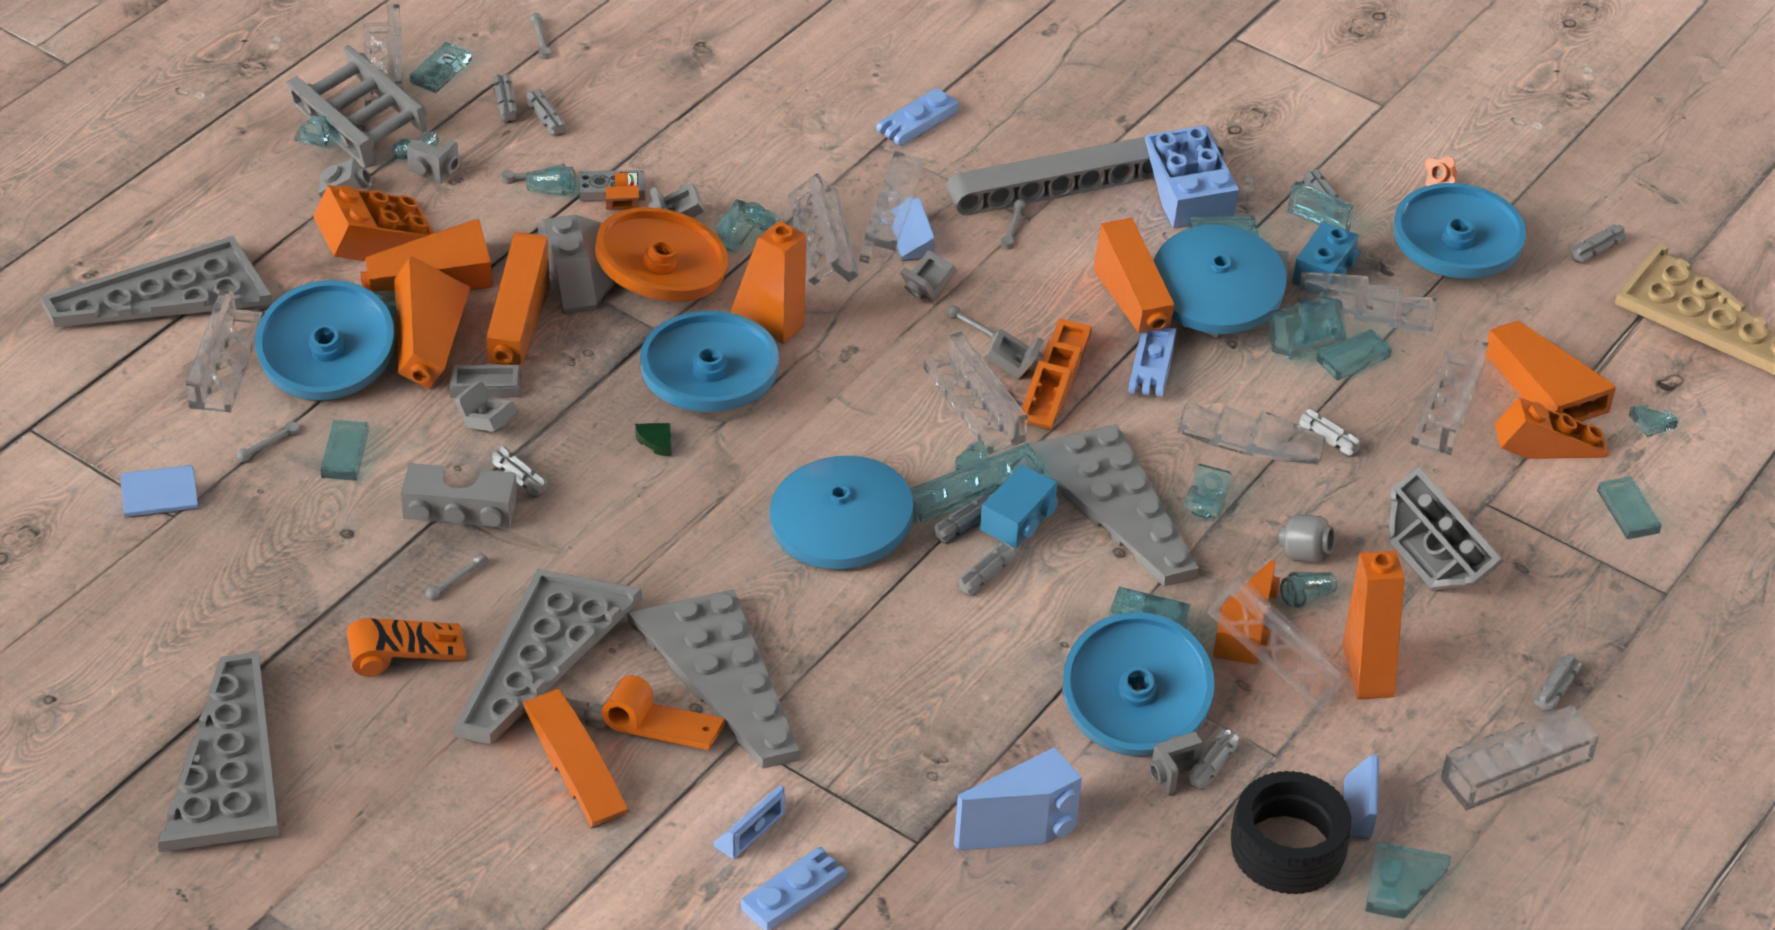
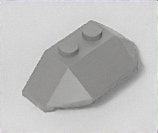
[538,215,616,314]
[1389,466,1504,591]

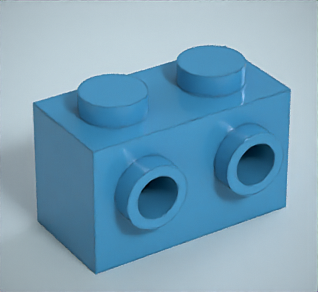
[1292,222,1360,297]
[980,464,1058,548]

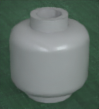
[1279,514,1335,563]

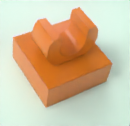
[606,172,639,210]

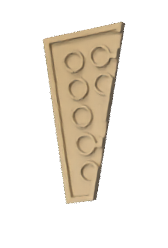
[1615,242,1775,375]

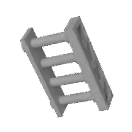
[286,45,427,168]

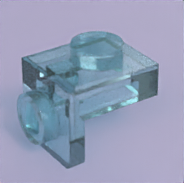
[716,199,772,252]
[1183,464,1231,518]

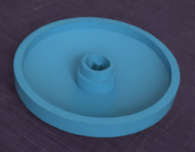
[1393,183,1526,279]
[1154,225,1286,334]
[255,280,396,400]
[640,311,779,412]
[770,456,914,570]
[1063,612,1214,756]

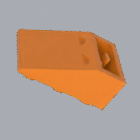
[313,185,434,261]

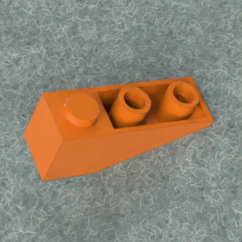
[1494,397,1609,459]
[1213,560,1281,665]

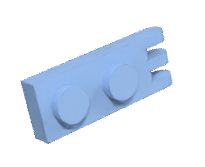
[876,87,959,146]
[1128,327,1176,397]
[741,847,848,930]

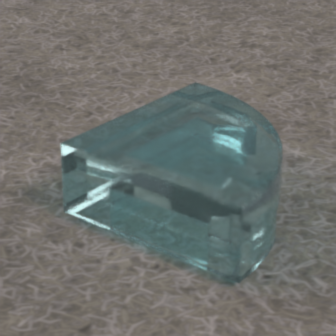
[295,116,329,148]
[1629,405,1679,437]
[955,440,990,477]

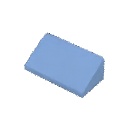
[887,197,934,260]
[120,465,198,517]
[1343,755,1379,839]
[713,785,785,859]

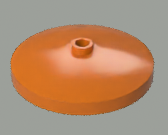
[595,207,728,302]

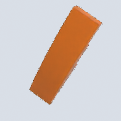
[1018,318,1092,430]
[523,688,628,828]

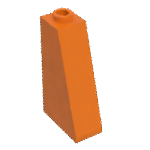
[1093,218,1174,333]
[360,219,492,303]
[731,220,807,344]
[486,232,550,367]
[394,255,471,389]
[1485,320,1616,422]
[1342,551,1405,700]

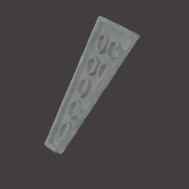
[41,236,272,327]
[1019,424,1199,586]
[454,569,642,745]
[627,589,799,769]
[158,652,279,852]

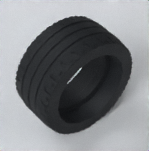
[1231,771,1351,894]

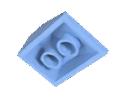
[954,747,1082,850]

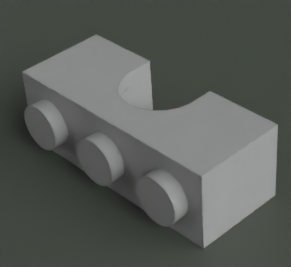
[401,463,517,528]

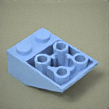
[1145,125,1239,229]

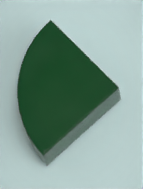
[635,423,671,456]

